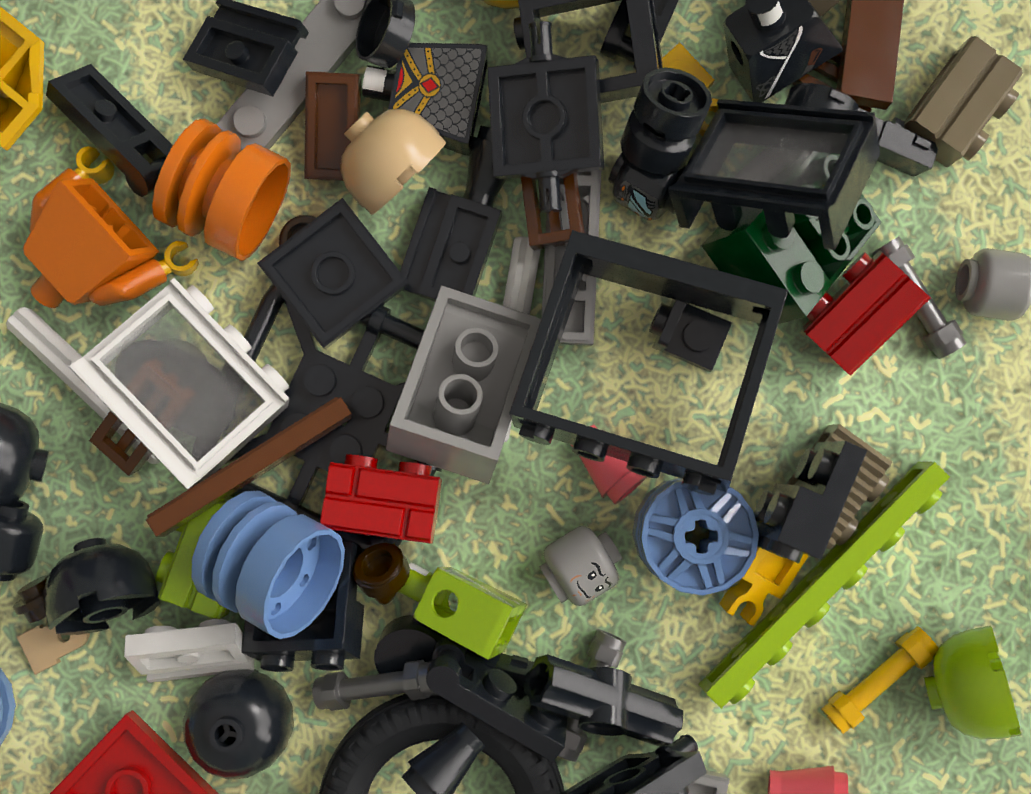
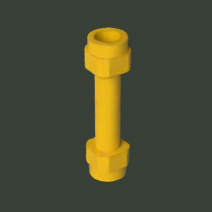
[821,626,939,734]

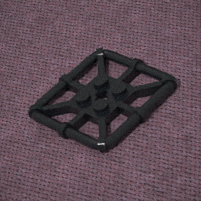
[192,284,442,554]

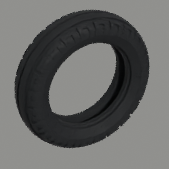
[319,694,564,794]

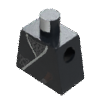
[723,0,843,103]

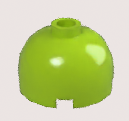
[924,625,1021,740]

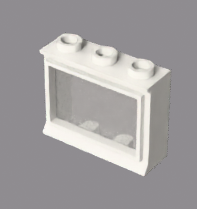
[69,278,289,490]

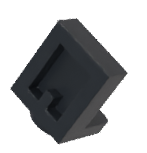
[649,299,732,372]

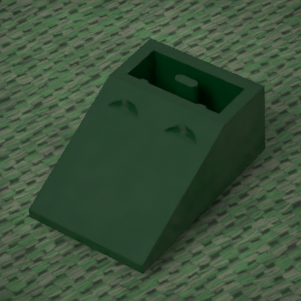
[702,153,882,326]

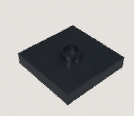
[257,198,410,349]

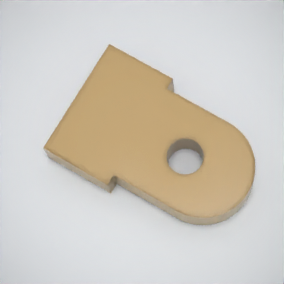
[17,624,90,675]

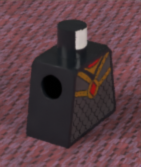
[362,43,488,156]

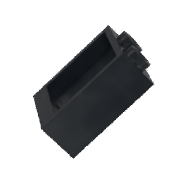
[513,0,663,103]

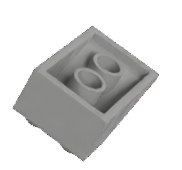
[386,285,541,484]

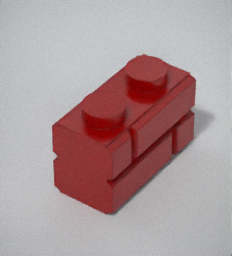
[803,250,931,376]
[320,454,442,544]

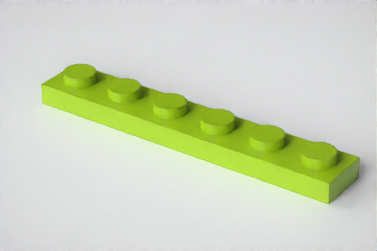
[698,462,950,709]

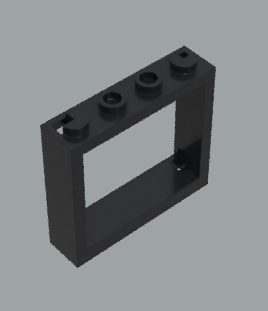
[509,230,788,495]

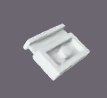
[124,619,254,683]

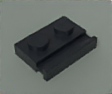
[183,0,309,97]
[400,187,502,301]

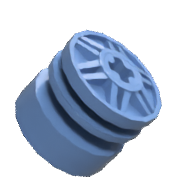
[632,478,759,595]
[191,491,345,639]

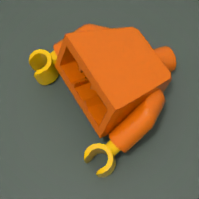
[23,146,199,308]

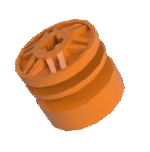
[152,118,291,261]

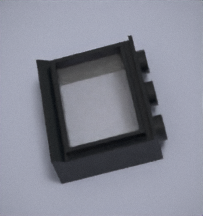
[668,99,880,250]

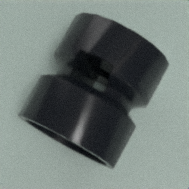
[620,68,712,175]

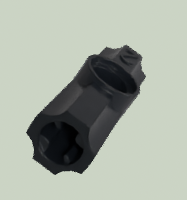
[524,654,683,747]

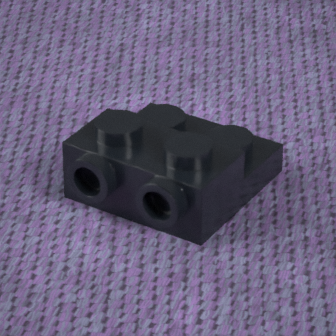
[754,441,867,563]
[241,541,364,672]

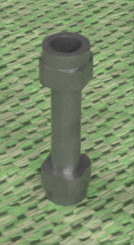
[872,236,967,359]
[558,629,627,762]
[312,660,436,711]

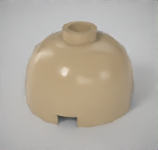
[340,109,446,215]

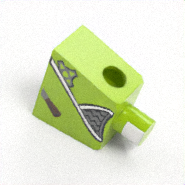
[398,562,528,659]

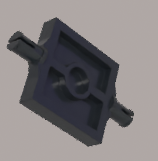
[487,21,604,213]
[561,734,707,794]

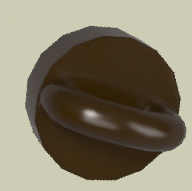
[352,542,410,605]

